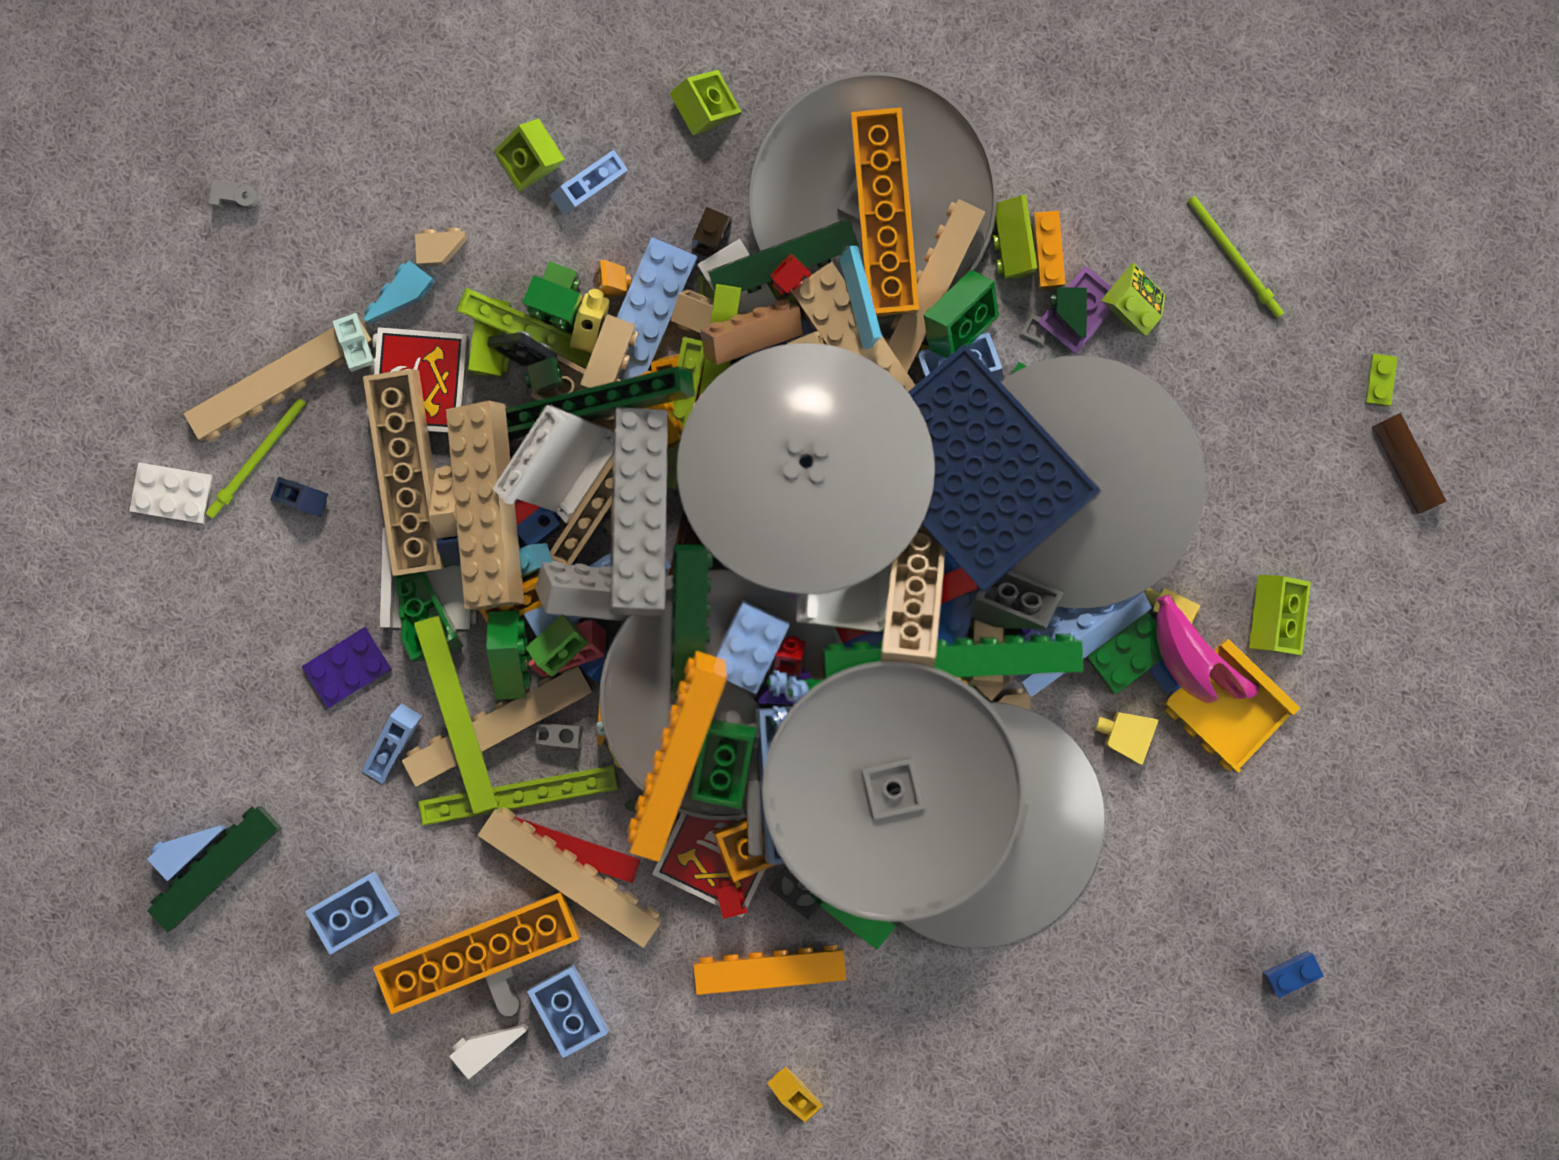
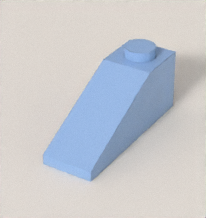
[549,150,628,215]
[362,703,423,784]
[147,825,227,881]

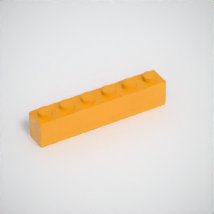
[694,944,846,995]

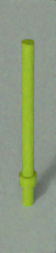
[1187,196,1284,319]
[205,398,307,519]

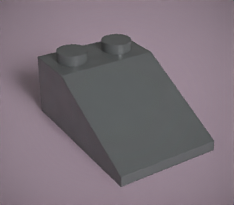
[971,571,1064,630]

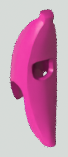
[1157,595,1259,703]

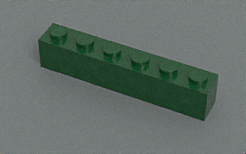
[707,218,860,294]
[670,545,712,701]
[147,806,282,933]

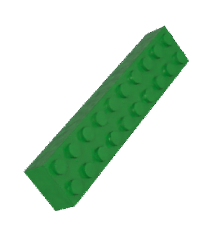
[822,633,1083,680]

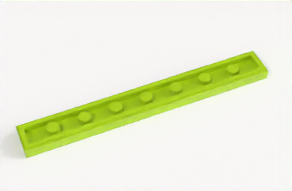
[414,615,498,814]
[418,765,619,826]

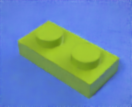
[1365,353,1398,406]

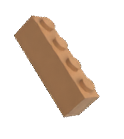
[701,300,802,365]

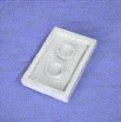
[130,463,213,524]

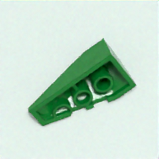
[395,571,464,662]

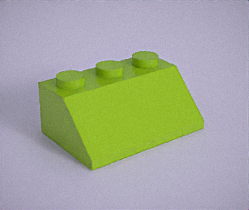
[992,195,1037,280]
[468,297,512,379]
[1249,574,1311,655]

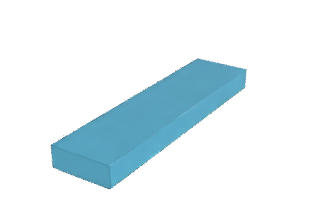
[839,246,882,349]

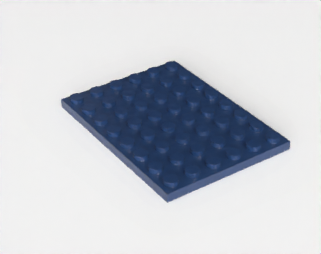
[908,344,1101,593]

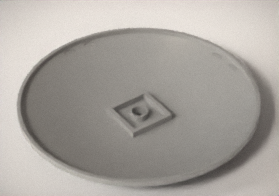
[749,72,997,324]
[677,343,935,594]
[1001,356,1206,608]
[599,569,842,820]
[763,661,1024,921]
[901,701,1104,948]

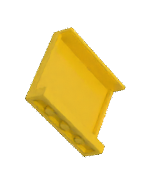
[1163,639,1300,773]

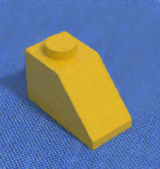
[767,1066,823,1122]

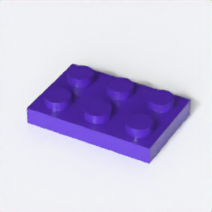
[302,627,392,708]

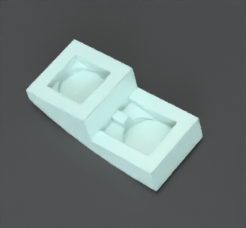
[333,313,375,372]

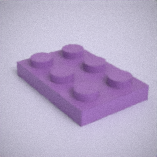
[1037,266,1111,355]

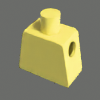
[570,289,610,353]
[1145,588,1200,624]
[1095,712,1159,765]

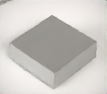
[1020,313,1048,345]

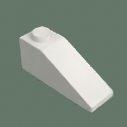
[449,1024,529,1080]

